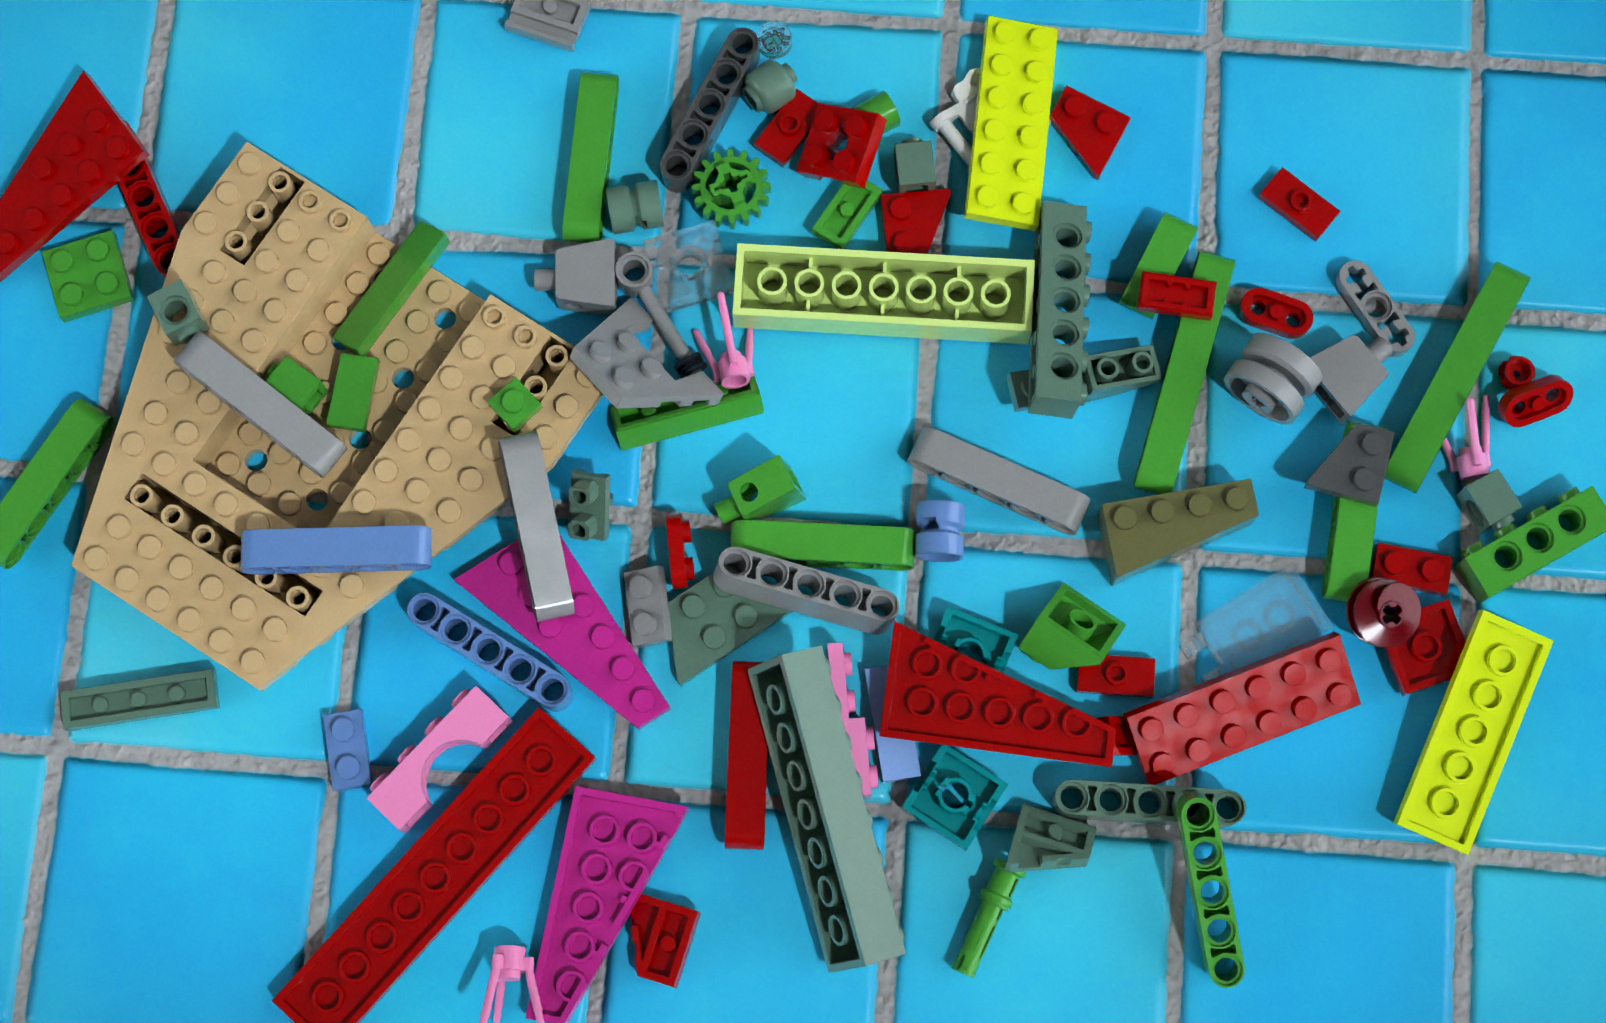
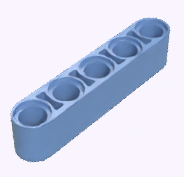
[241,525,432,575]
[407,593,573,712]

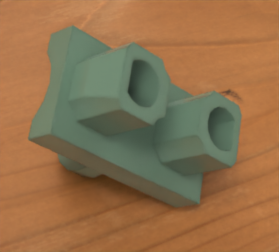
[568,468,613,541]

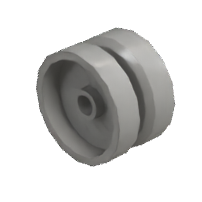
[1223,332,1323,424]

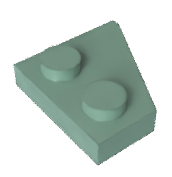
[1004,804,1097,872]

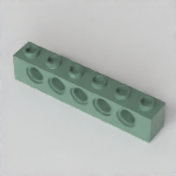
[1028,201,1092,419]

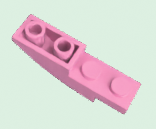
[827,642,878,799]

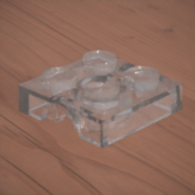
[644,220,734,313]

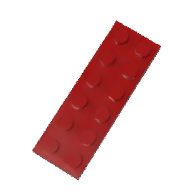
[1123,631,1361,785]

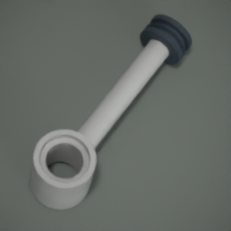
[615,252,707,378]

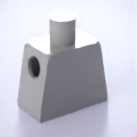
[534,239,618,316]
[1309,335,1393,425]

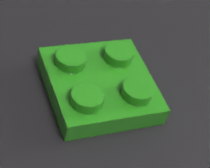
[42,230,135,323]

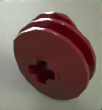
[1346,577,1421,648]

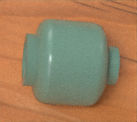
[742,59,797,114]

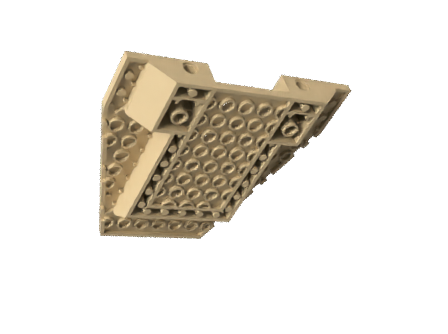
[71,142,603,691]

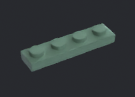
[60,669,220,731]

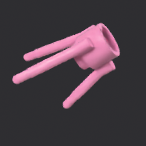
[693,291,755,389]
[1441,394,1492,480]
[479,945,545,1023]

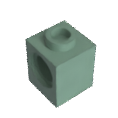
[894,138,936,193]
[147,279,210,346]
[1456,469,1522,533]

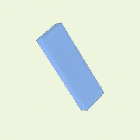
[864,665,921,783]

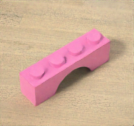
[366,686,513,834]

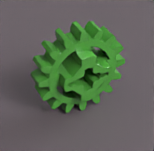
[691,148,771,229]

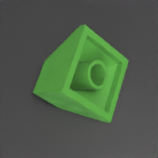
[1018,582,1126,669]

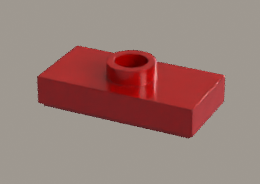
[754,88,819,168]
[1258,167,1340,242]
[1136,271,1217,321]
[1076,655,1155,698]

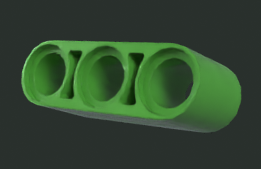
[1119,212,1198,319]

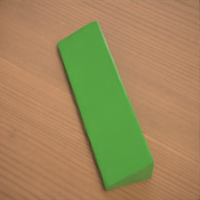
[332,221,450,356]
[610,376,764,450]

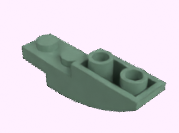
[1006,344,1162,412]

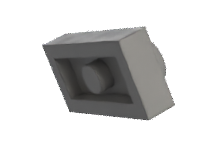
[624,565,673,648]

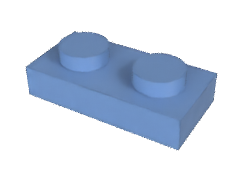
[323,709,373,792]

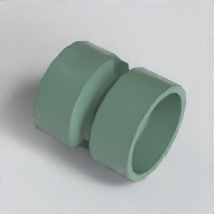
[606,180,664,235]

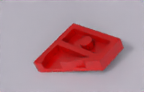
[1050,86,1131,180]
[880,188,951,254]
[631,894,701,989]

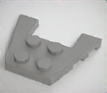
[569,298,724,409]

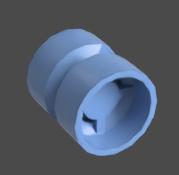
[915,500,965,562]

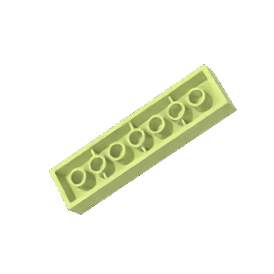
[732,243,1035,344]

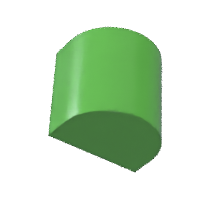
[851,91,900,135]

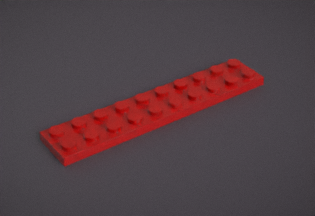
[272,707,597,1023]

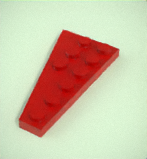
[0,71,150,282]
[879,621,1117,767]

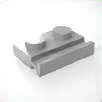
[504,0,591,52]

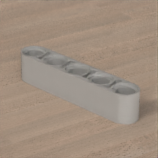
[173,331,347,478]
[907,426,1091,535]
[498,431,575,623]
[713,546,899,635]

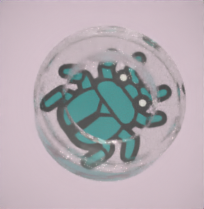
[757,21,792,59]

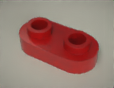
[1238,288,1313,339]
[1498,375,1573,427]
[666,513,695,589]

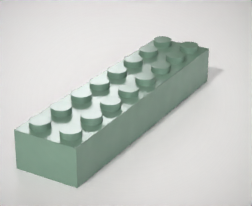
[747,645,906,973]

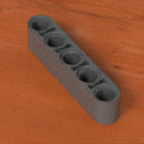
[660,27,760,193]

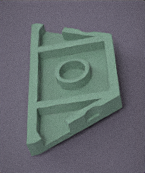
[668,565,793,686]

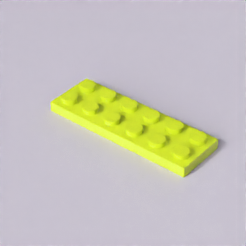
[964,16,1058,231]
[1393,610,1553,855]

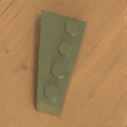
[1097,479,1259,586]

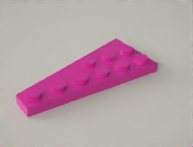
[453,536,671,730]
[525,786,690,1023]

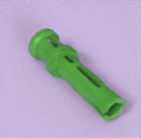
[951,858,1026,978]

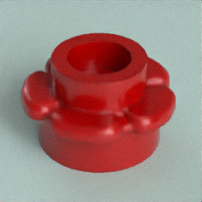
[1498,356,1535,390]

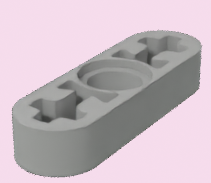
[1335,260,1415,357]

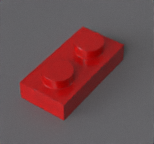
[1370,543,1453,596]

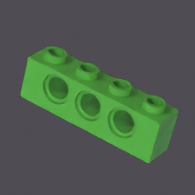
[1455,486,1606,604]

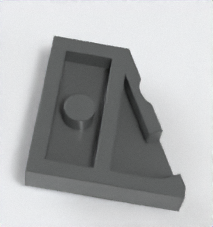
[1304,423,1395,507]

